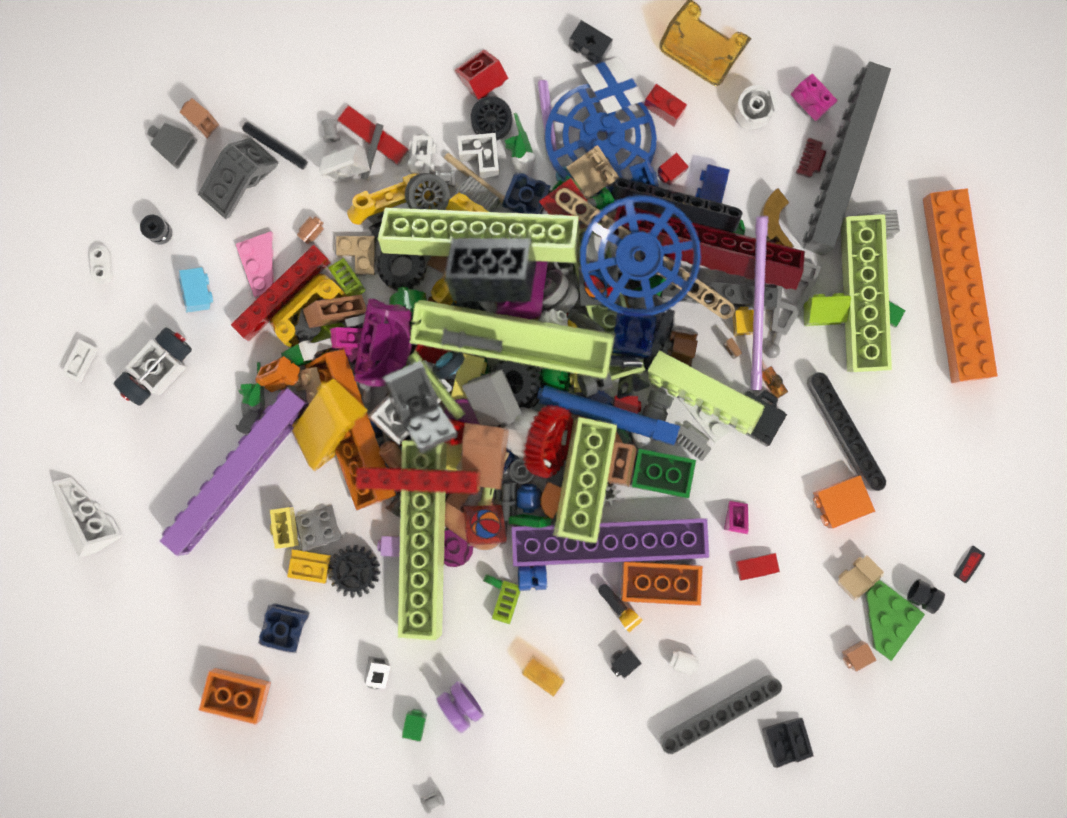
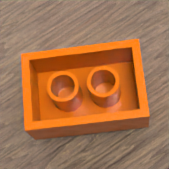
[199,668,271,725]

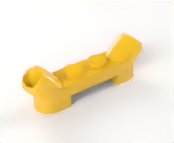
[347,173,431,225]

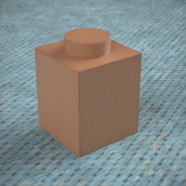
[842,641,877,672]

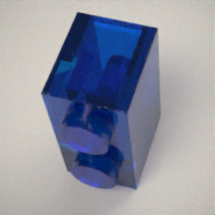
[695,164,730,203]

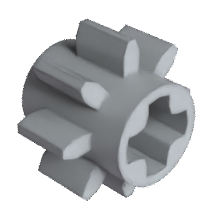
[603,483,621,506]

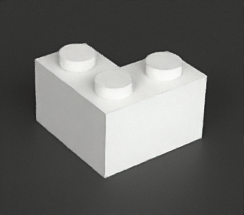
[457,133,499,178]

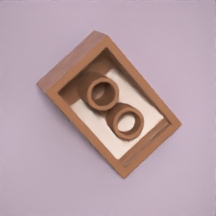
[462,423,509,489]

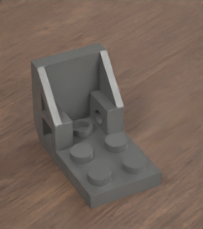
[198,138,279,219]
[384,361,457,453]

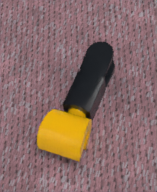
[598,584,643,633]

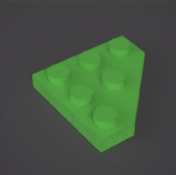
[865,580,925,661]

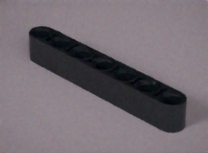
[611,178,743,232]
[807,372,886,491]

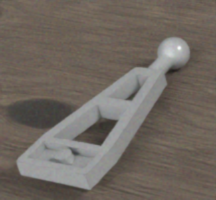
[765,261,821,358]

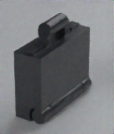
[729,390,787,447]

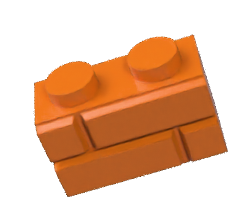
[255,356,300,393]

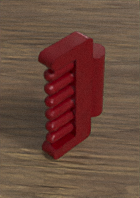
[796,138,827,178]

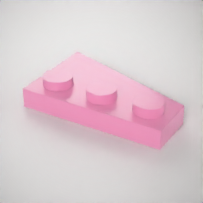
[236,231,274,298]

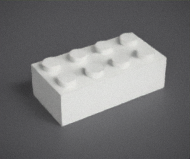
[367,361,453,444]

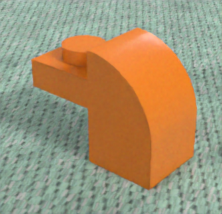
[540,482,561,519]

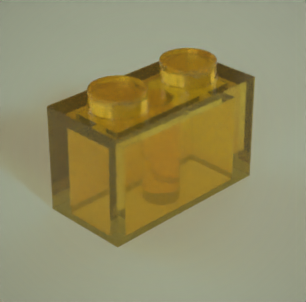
[521,655,565,697]

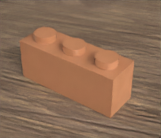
[303,295,367,328]

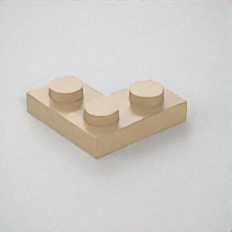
[336,236,375,275]
[293,367,321,404]

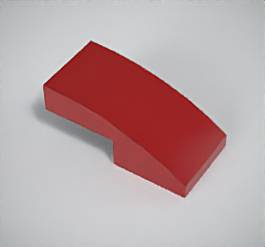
[736,553,780,581]

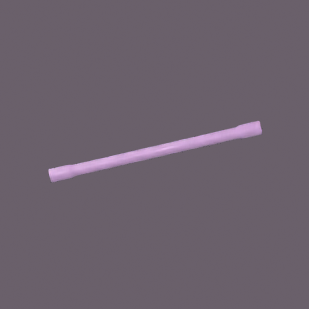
[750,216,768,390]

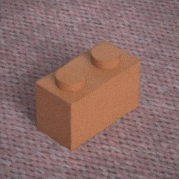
[180,98,219,138]
[607,442,637,487]

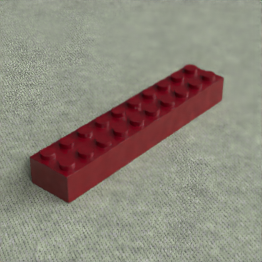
[611,205,805,290]

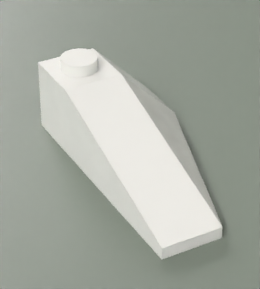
[52,477,122,558]

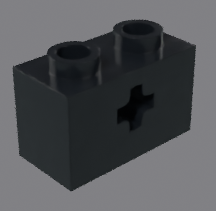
[569,20,613,64]

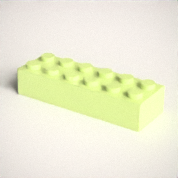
[648,351,764,434]
[553,417,617,543]

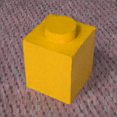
[732,307,754,336]

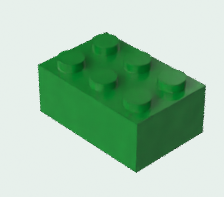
[630,449,696,498]

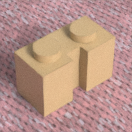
[838,555,884,602]

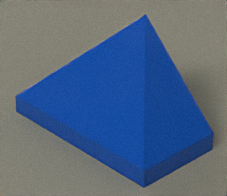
[629,161,659,187]

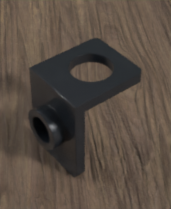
[617,374,650,399]

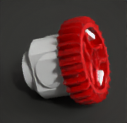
[500,405,573,478]

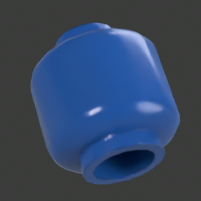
[516,484,542,513]

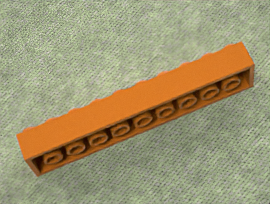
[923,188,998,384]

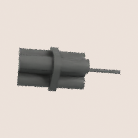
[494,482,517,540]

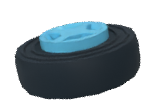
[432,350,465,380]

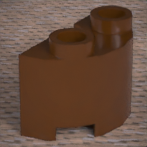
[667,329,698,368]

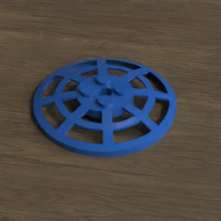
[544,83,657,194]
[580,196,701,317]

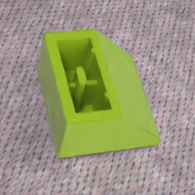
[803,293,851,326]

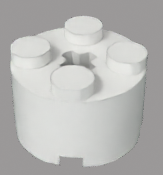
[734,85,776,129]

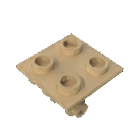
[566,145,619,199]

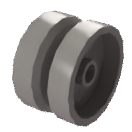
[542,269,579,314]

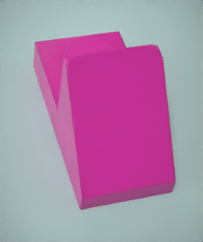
[330,327,363,350]

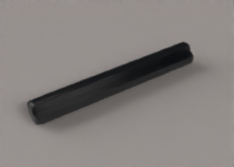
[242,122,308,170]

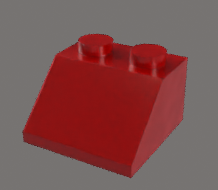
[454,49,509,100]

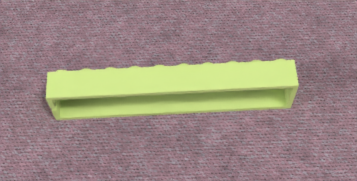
[410,300,615,378]

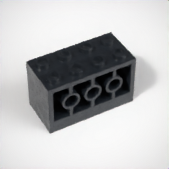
[444,238,537,303]

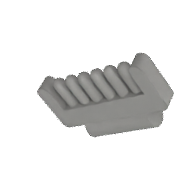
[676,425,711,461]

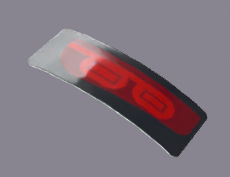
[954,546,985,583]

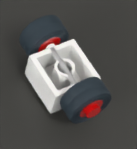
[113,327,192,406]

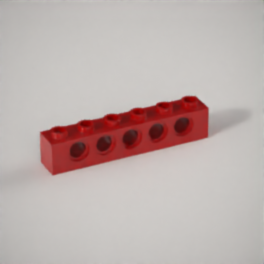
[231,245,331,341]
[356,466,480,494]

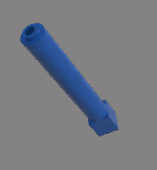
[537,385,680,445]

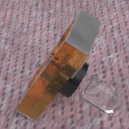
[762,366,790,398]

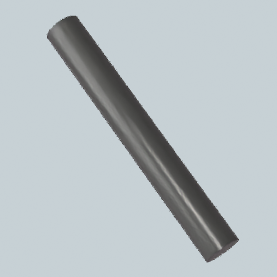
[361,123,384,180]

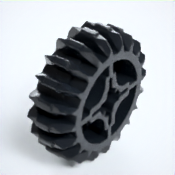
[328,545,381,598]

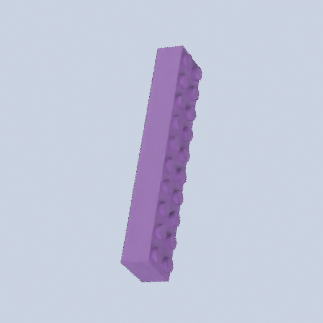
[159,388,310,556]
[512,518,709,567]

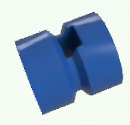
[518,565,547,591]

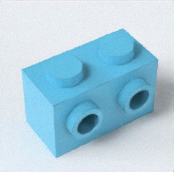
[178,267,213,313]

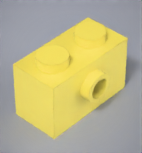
[270,507,299,549]

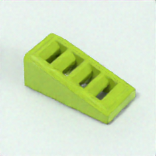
[328,257,366,297]
[492,580,521,625]

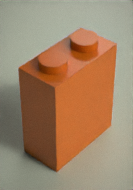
[813,475,875,529]

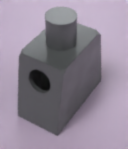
[147,123,198,169]

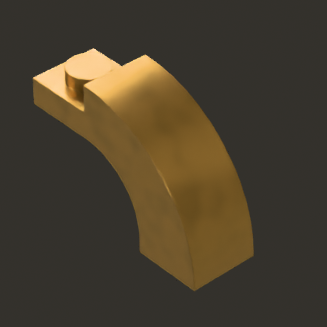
[760,188,794,248]

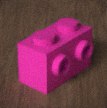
[790,73,838,122]

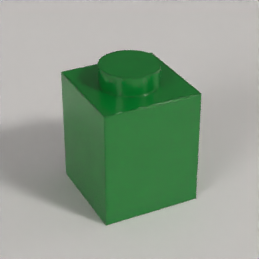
[401,709,427,742]

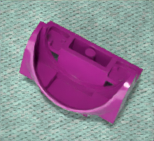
[354,299,412,386]

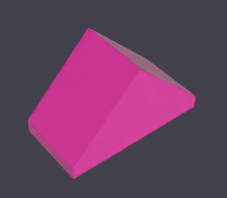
[724,501,749,534]

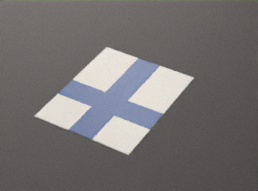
[581,57,645,114]

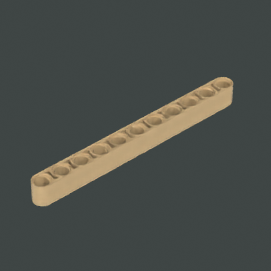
[556,188,734,319]

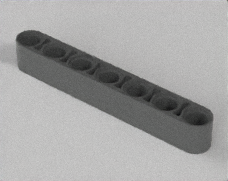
[660,675,782,754]

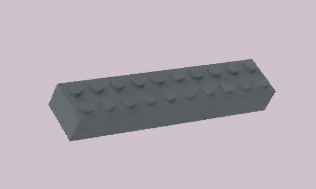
[802,61,891,256]

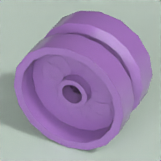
[436,681,484,733]

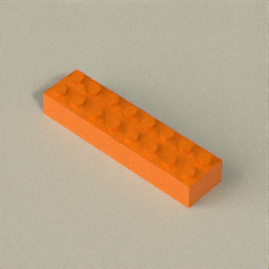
[305,350,396,511]

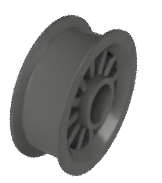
[405,173,450,210]

